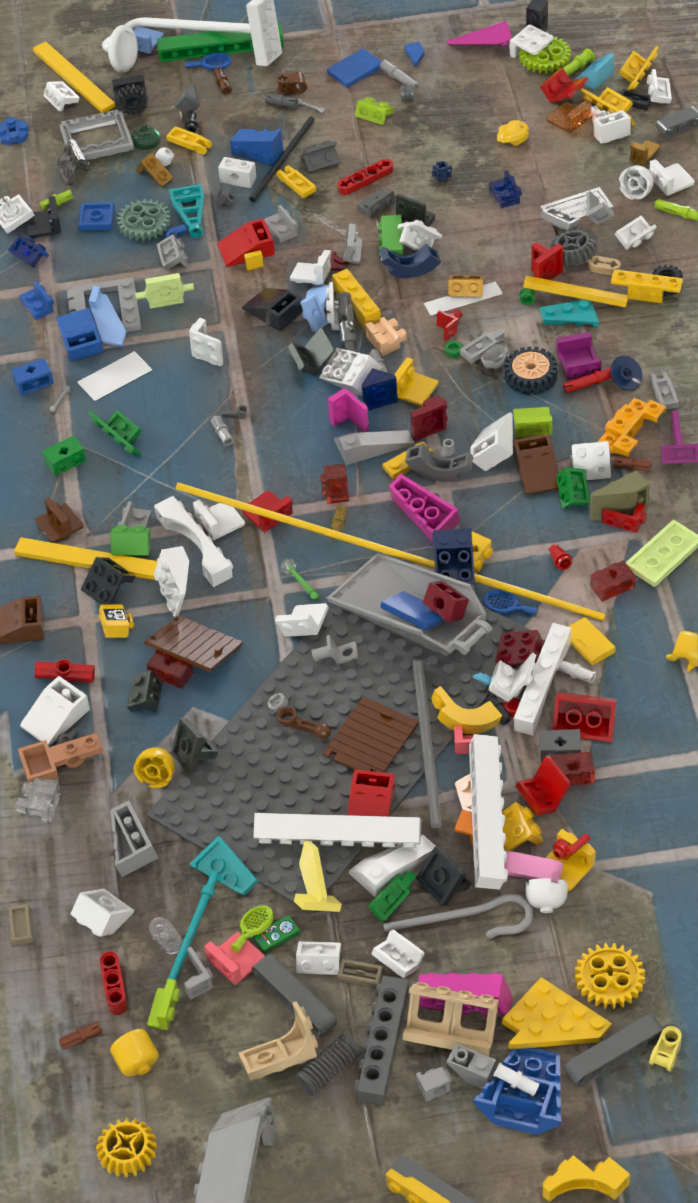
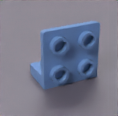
[133,26,164,54]

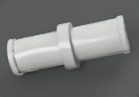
[556,660,596,684]
[493,1063,540,1096]

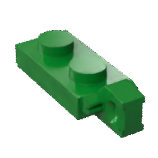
[368,871,416,922]

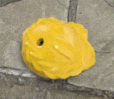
[497,120,530,146]

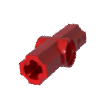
[34,659,95,683]

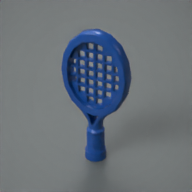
[185,53,232,71]
[483,589,538,617]

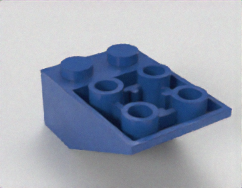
[56,308,103,362]

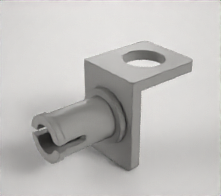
[312,635,358,664]

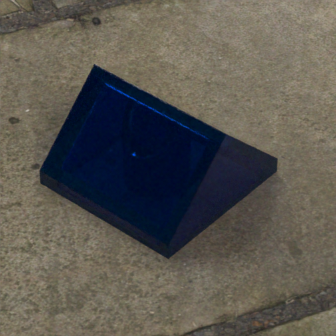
[361,368,398,411]

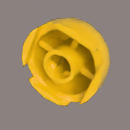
[133,747,175,788]

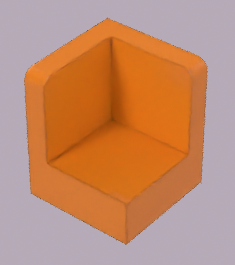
[455,809,473,845]

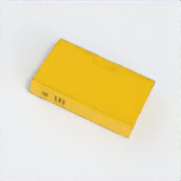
[568,617,616,665]

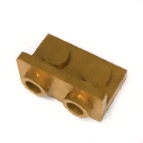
[448,275,484,297]

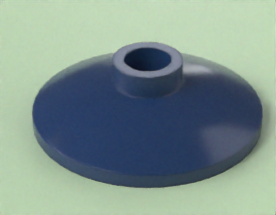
[610,356,642,390]

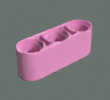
[504,851,563,883]

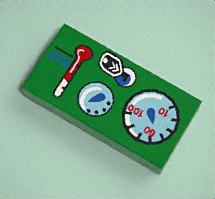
[253,915,300,954]

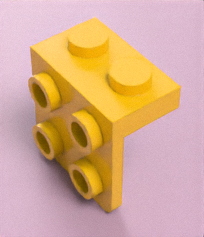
[502,802,544,851]
[546,829,596,891]

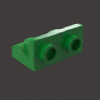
[556,467,590,509]

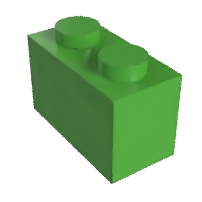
[110,525,151,555]

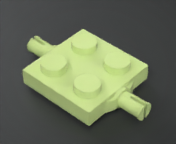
[135,273,194,308]

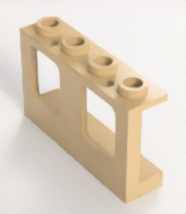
[403,982,499,1057]

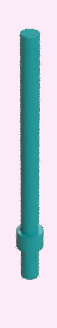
[168,872,219,980]

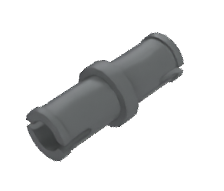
[265,93,299,108]

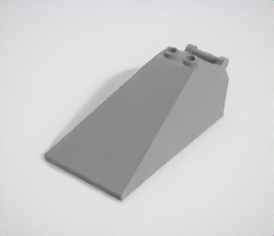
[327,553,492,656]

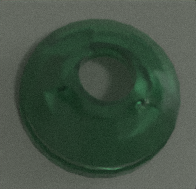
[131,125,161,150]

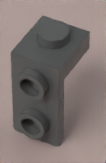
[174,84,200,113]

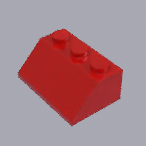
[552,692,617,742]

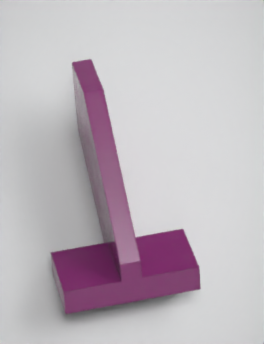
[661,410,698,464]

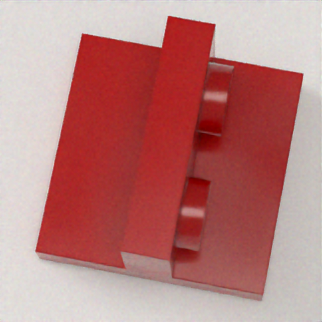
[531,242,563,280]

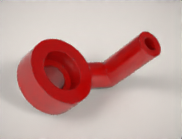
[553,833,591,861]

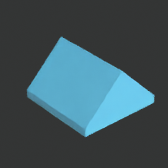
[575,53,614,90]

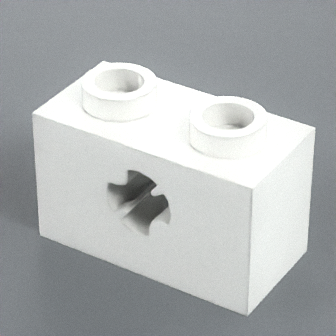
[218,157,256,188]

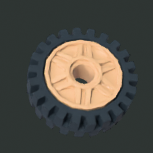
[504,346,557,395]

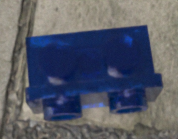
[489,171,522,208]
[8,234,49,268]

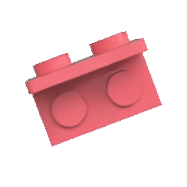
[204,932,265,985]

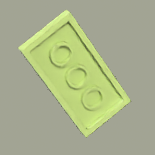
[625,519,698,587]

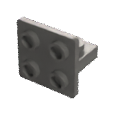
[300,140,340,173]

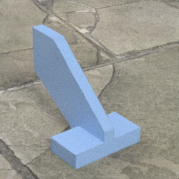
[300,284,329,332]
[89,286,126,347]

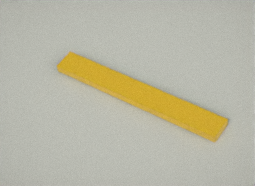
[33,41,116,113]
[14,537,157,580]

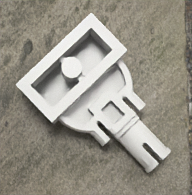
[588,106,631,144]

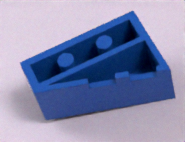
[230,129,283,166]

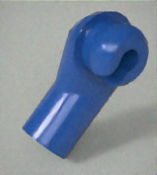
[166,224,187,238]

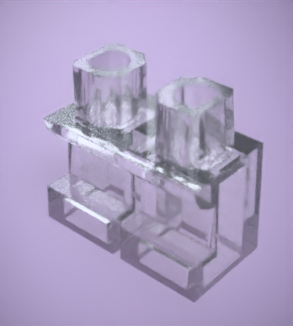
[16,778,61,823]

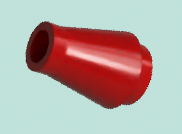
[549,544,572,570]

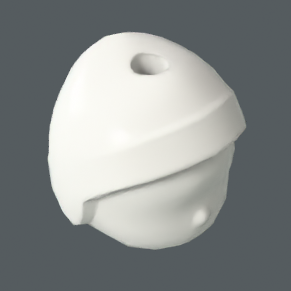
[155,147,174,166]

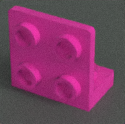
[328,388,369,432]

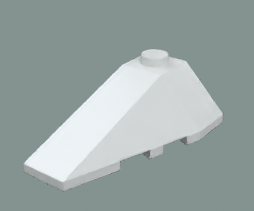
[349,835,435,897]

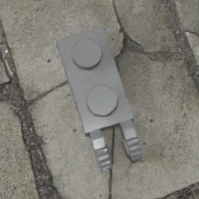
[649,369,679,410]

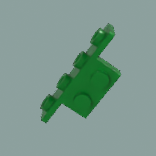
[88,410,142,456]

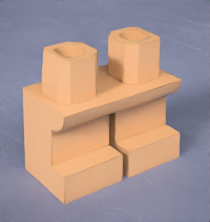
[365,317,407,357]

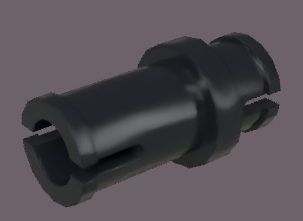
[185,111,198,133]
[485,695,512,725]

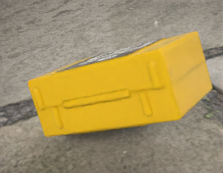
[99,604,134,638]

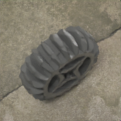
[550,228,597,267]

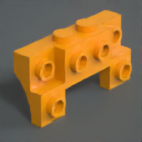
[598,398,666,457]

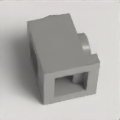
[416,1067,452,1102]

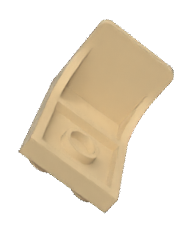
[238,1001,318,1081]

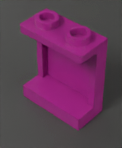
[555,332,602,380]

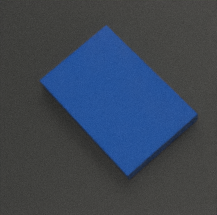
[327,48,382,88]
[380,591,445,631]

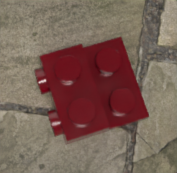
[410,395,448,442]

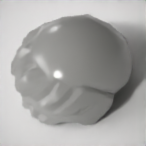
[481,344,508,369]

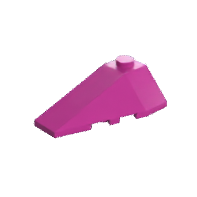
[447,21,512,47]

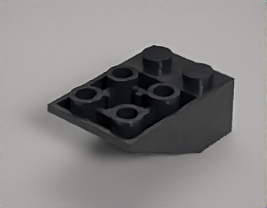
[242,288,303,331]

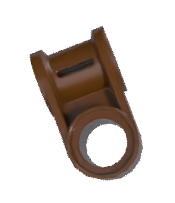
[276,72,307,95]

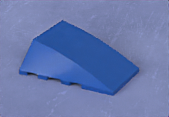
[473,1048,561,1135]

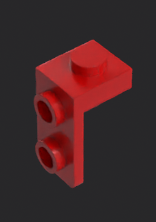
[602,503,647,533]

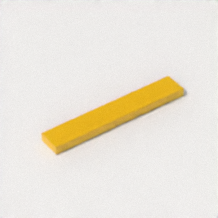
[523,276,629,307]

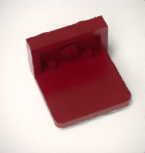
[495,630,545,675]

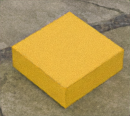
[244,250,263,271]

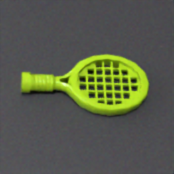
[231,905,274,953]

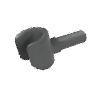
[222,405,247,419]

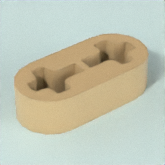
[588,256,621,275]

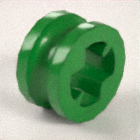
[519,288,535,305]

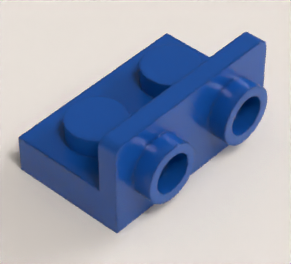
[19,281,54,320]

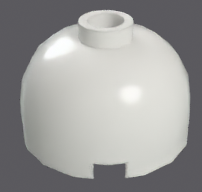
[619,165,653,200]
[525,878,568,913]

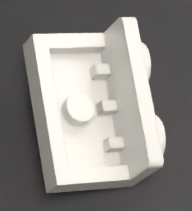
[647,69,672,104]
[615,215,657,250]
[372,930,424,978]

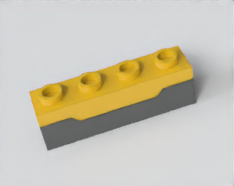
[386,1154,476,1203]

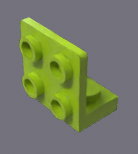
[513,407,553,438]

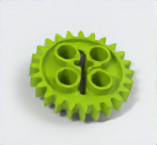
[519,36,571,74]

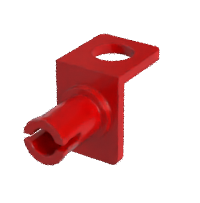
[436,308,463,341]

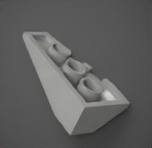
[334,430,414,465]

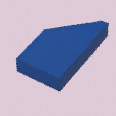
[404,41,424,67]

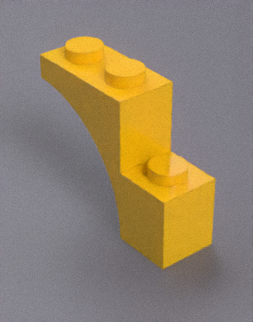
[542,1155,630,1202]

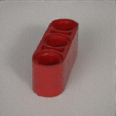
[99,951,127,1015]

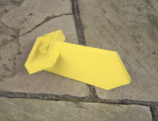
[294,841,342,912]

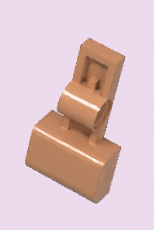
[18,733,103,788]

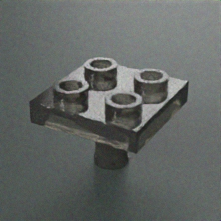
[56,139,90,186]

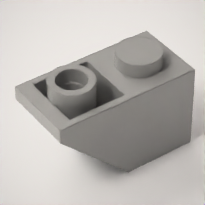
[446,1044,496,1089]

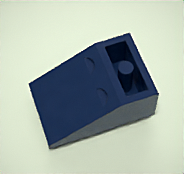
[432,528,475,586]

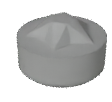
[268,693,288,713]

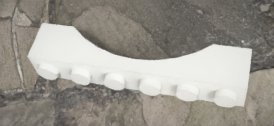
[154,496,233,587]
[514,623,572,736]

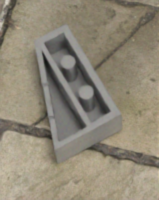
[111,800,159,877]

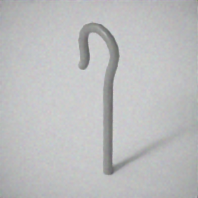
[383,894,533,939]

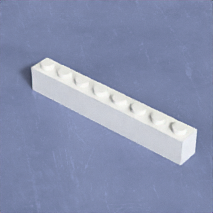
[469,734,508,890]
[254,813,422,848]

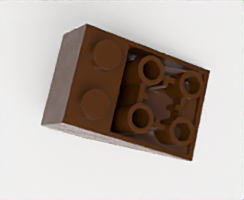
[513,434,559,495]
[0,595,44,644]

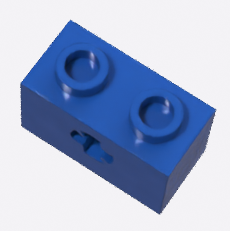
[11,358,54,395]

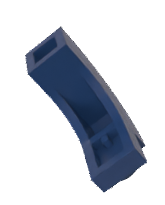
[379,244,441,278]

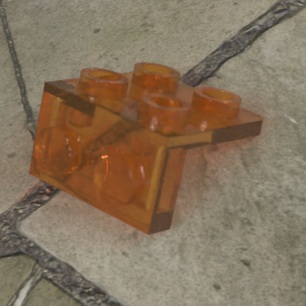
[547,100,592,134]

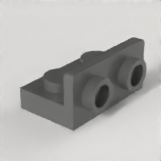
[357,189,395,219]

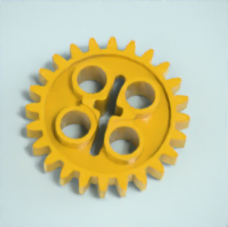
[575,943,645,1009]

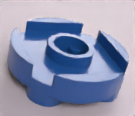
[0,117,29,145]

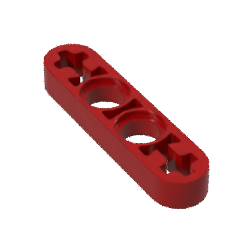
[337,159,393,195]

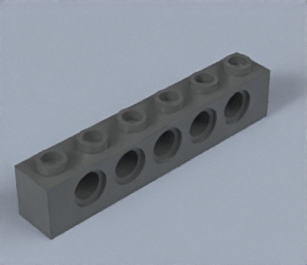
[354,976,409,1106]

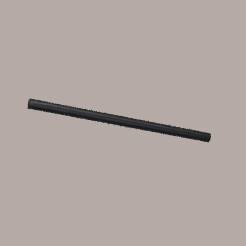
[249,116,315,202]

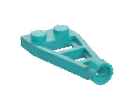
[169,184,205,238]

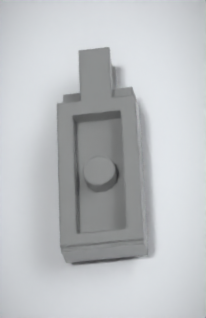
[460,329,505,364]

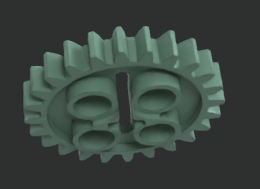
[116,199,171,242]

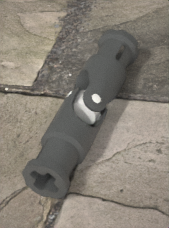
[336,292,357,352]

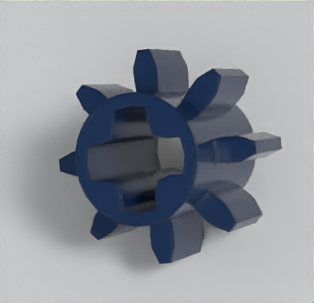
[432,161,452,182]

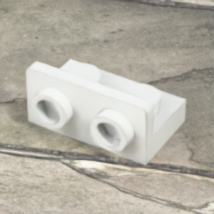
[44,82,80,111]
[296,942,341,975]

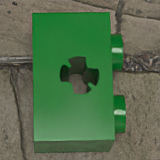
[42,435,86,476]

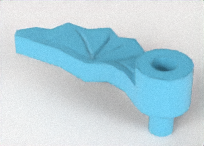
[473,673,492,686]

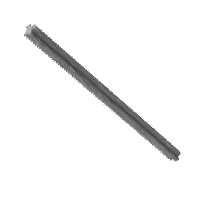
[413,660,442,828]

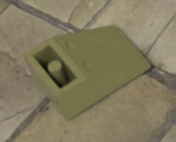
[589,470,650,521]

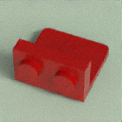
[242,490,293,533]
[515,756,570,816]

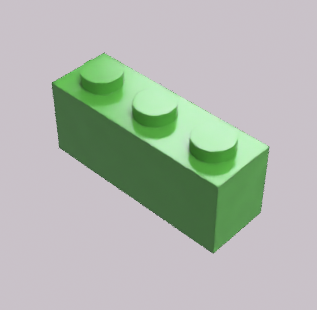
[378,215,403,256]

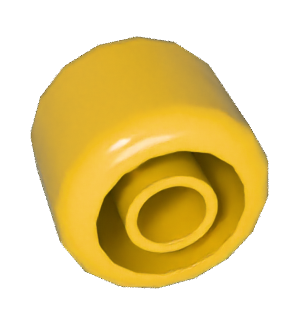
[110,1029,159,1077]

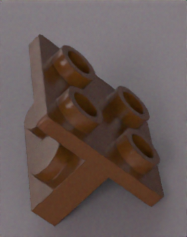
[34,497,84,543]

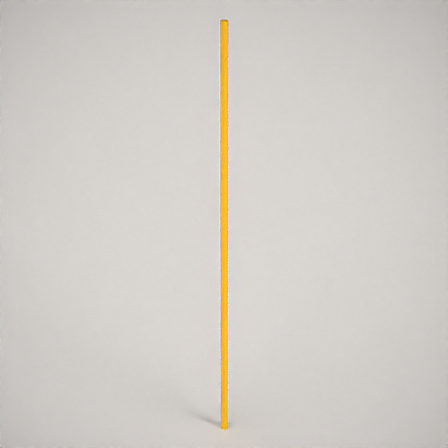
[176,482,606,621]

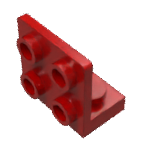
[540,68,588,103]

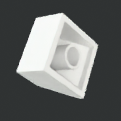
[70,889,134,937]

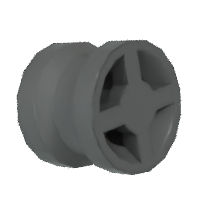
[401,85,414,101]

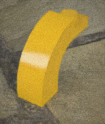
[431,686,502,734]

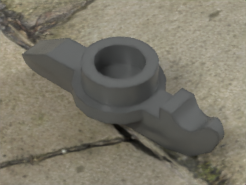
[56,728,78,745]

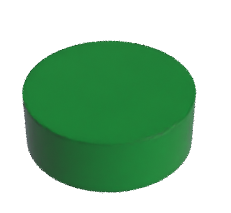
[445,341,462,357]

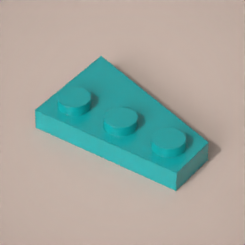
[539,300,599,327]
[189,836,259,895]

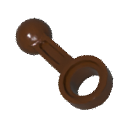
[277,707,331,739]

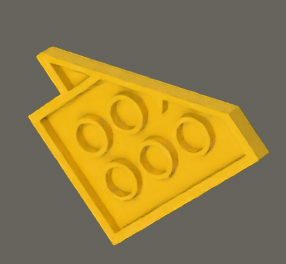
[502,977,612,1049]

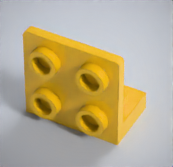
[390,357,439,406]

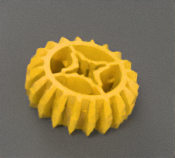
[96,1117,157,1178]

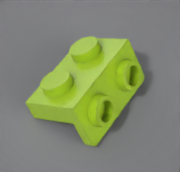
[355,97,394,125]
[147,979,180,1030]

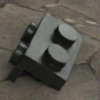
[127,670,163,712]

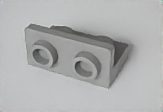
[264,205,298,243]
[540,206,580,231]
[343,223,362,264]
[156,234,188,271]
[117,501,152,528]

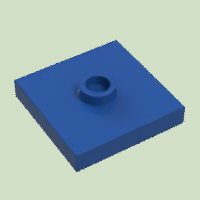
[78,202,115,230]

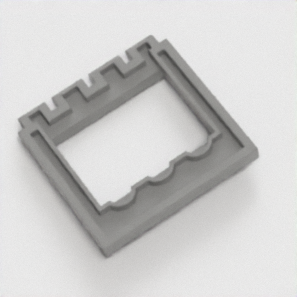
[59,109,134,163]
[67,277,141,336]

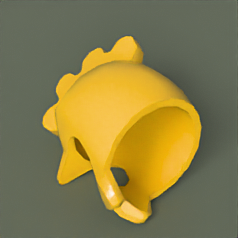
[666,631,698,672]

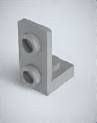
[586,191,614,225]
[184,947,214,1000]

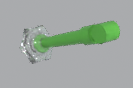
[280,559,321,601]

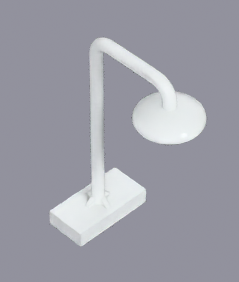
[102,0,282,73]

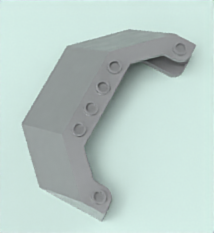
[194,1098,277,1203]

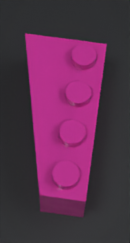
[389,474,460,543]
[418,973,513,1019]

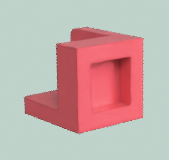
[454,726,473,754]

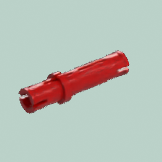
[562,367,612,394]

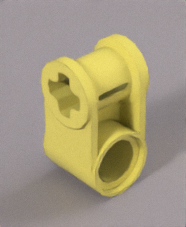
[649,1026,682,1072]

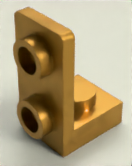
[630,140,660,166]
[135,153,173,187]

